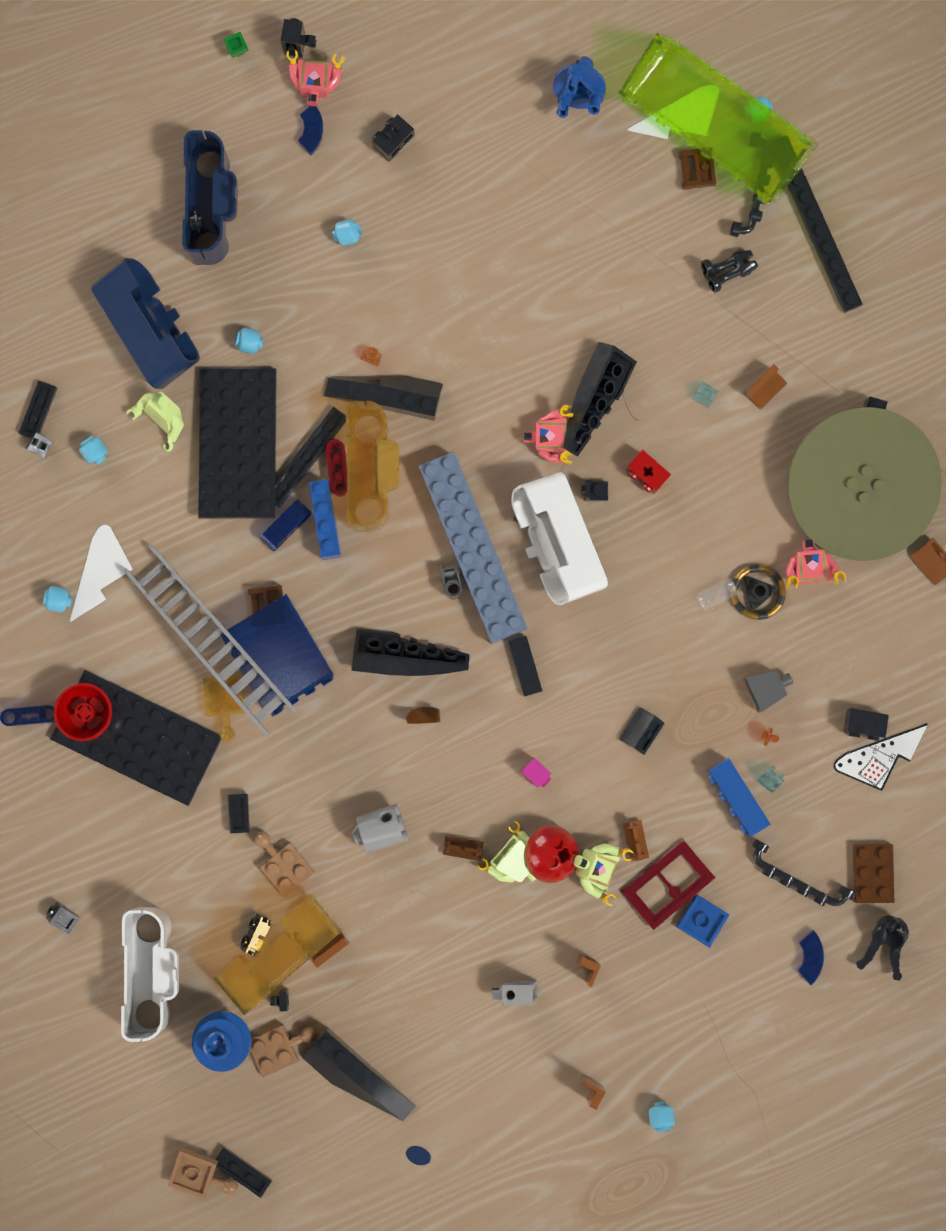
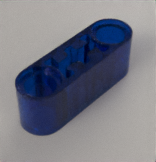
[259,499,312,552]
[0,705,55,727]

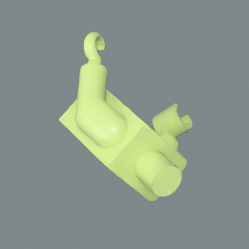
[127,391,184,452]

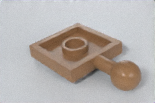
[255,832,315,898]
[250,1024,317,1077]
[168,1147,238,1199]

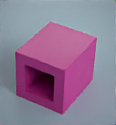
[521,758,552,788]

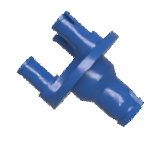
[553,56,606,118]

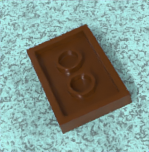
[853,844,895,903]

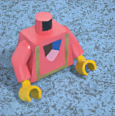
[286,50,345,106]
[524,405,573,465]
[786,540,846,589]

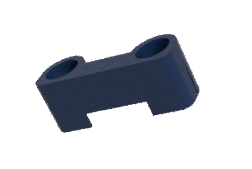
[182,130,238,265]
[91,258,200,389]

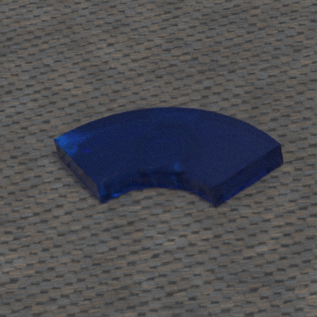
[298,106,323,156]
[797,930,824,985]

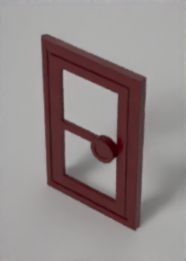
[621,839,716,930]

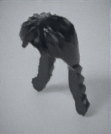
[856,915,909,981]

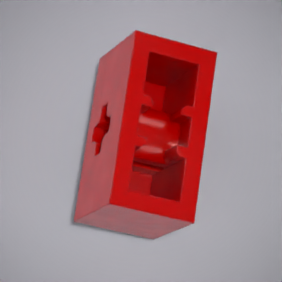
[626,449,671,494]

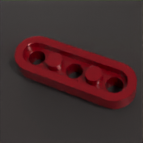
[326,439,349,497]

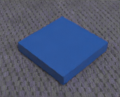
[676,894,730,948]

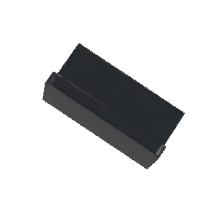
[619,707,665,755]

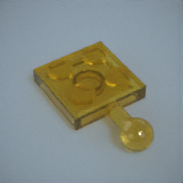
[203,675,245,742]

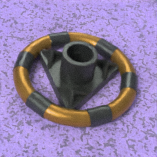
[730,564,786,620]

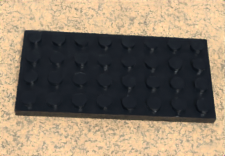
[198,368,277,519]
[50,670,223,806]

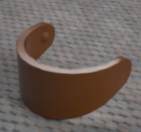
[407,707,441,724]

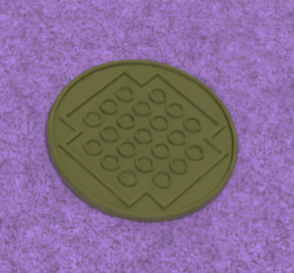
[788,407,942,561]

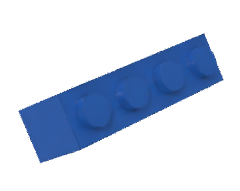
[309,479,342,560]
[707,758,771,837]

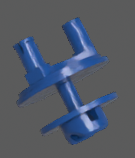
[192,1011,251,1072]

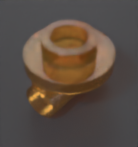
[360,347,382,367]
[761,727,779,746]

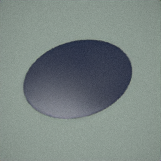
[406,1146,431,1165]

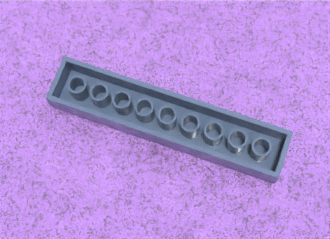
[419,452,527,644]

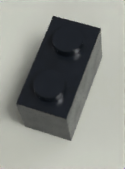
[843,708,889,741]

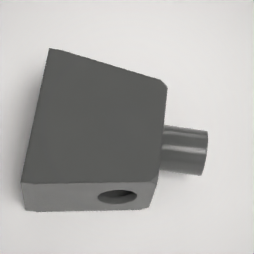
[744,670,793,712]

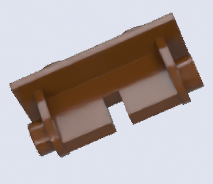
[442,836,484,861]

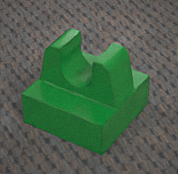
[223,32,249,58]

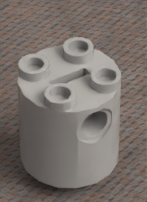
[352,804,409,854]

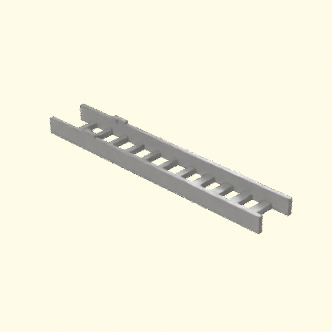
[123,545,297,736]

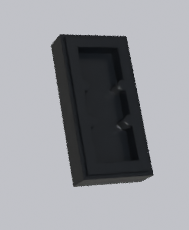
[228,794,250,834]

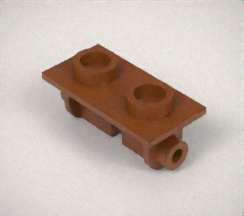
[622,820,649,862]

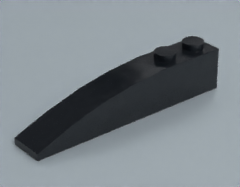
[563,342,637,457]
[324,376,443,421]
[351,628,470,676]
[302,1028,416,1121]

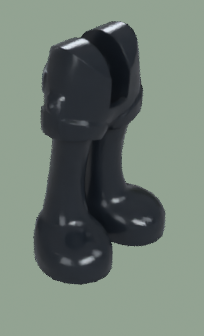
[701,250,758,293]

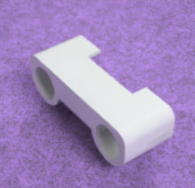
[511,472,608,605]
[121,907,179,1042]

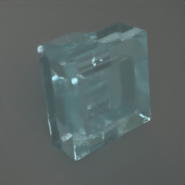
[692,381,718,408]
[757,766,784,793]

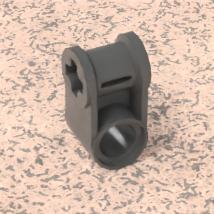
[438,561,462,600]

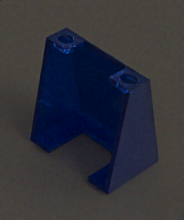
[220,594,335,717]

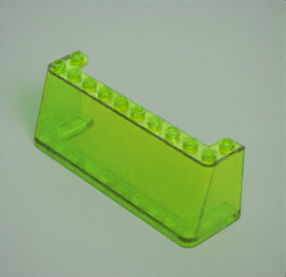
[618,33,819,204]

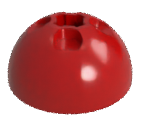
[54,683,112,741]
[525,825,579,883]

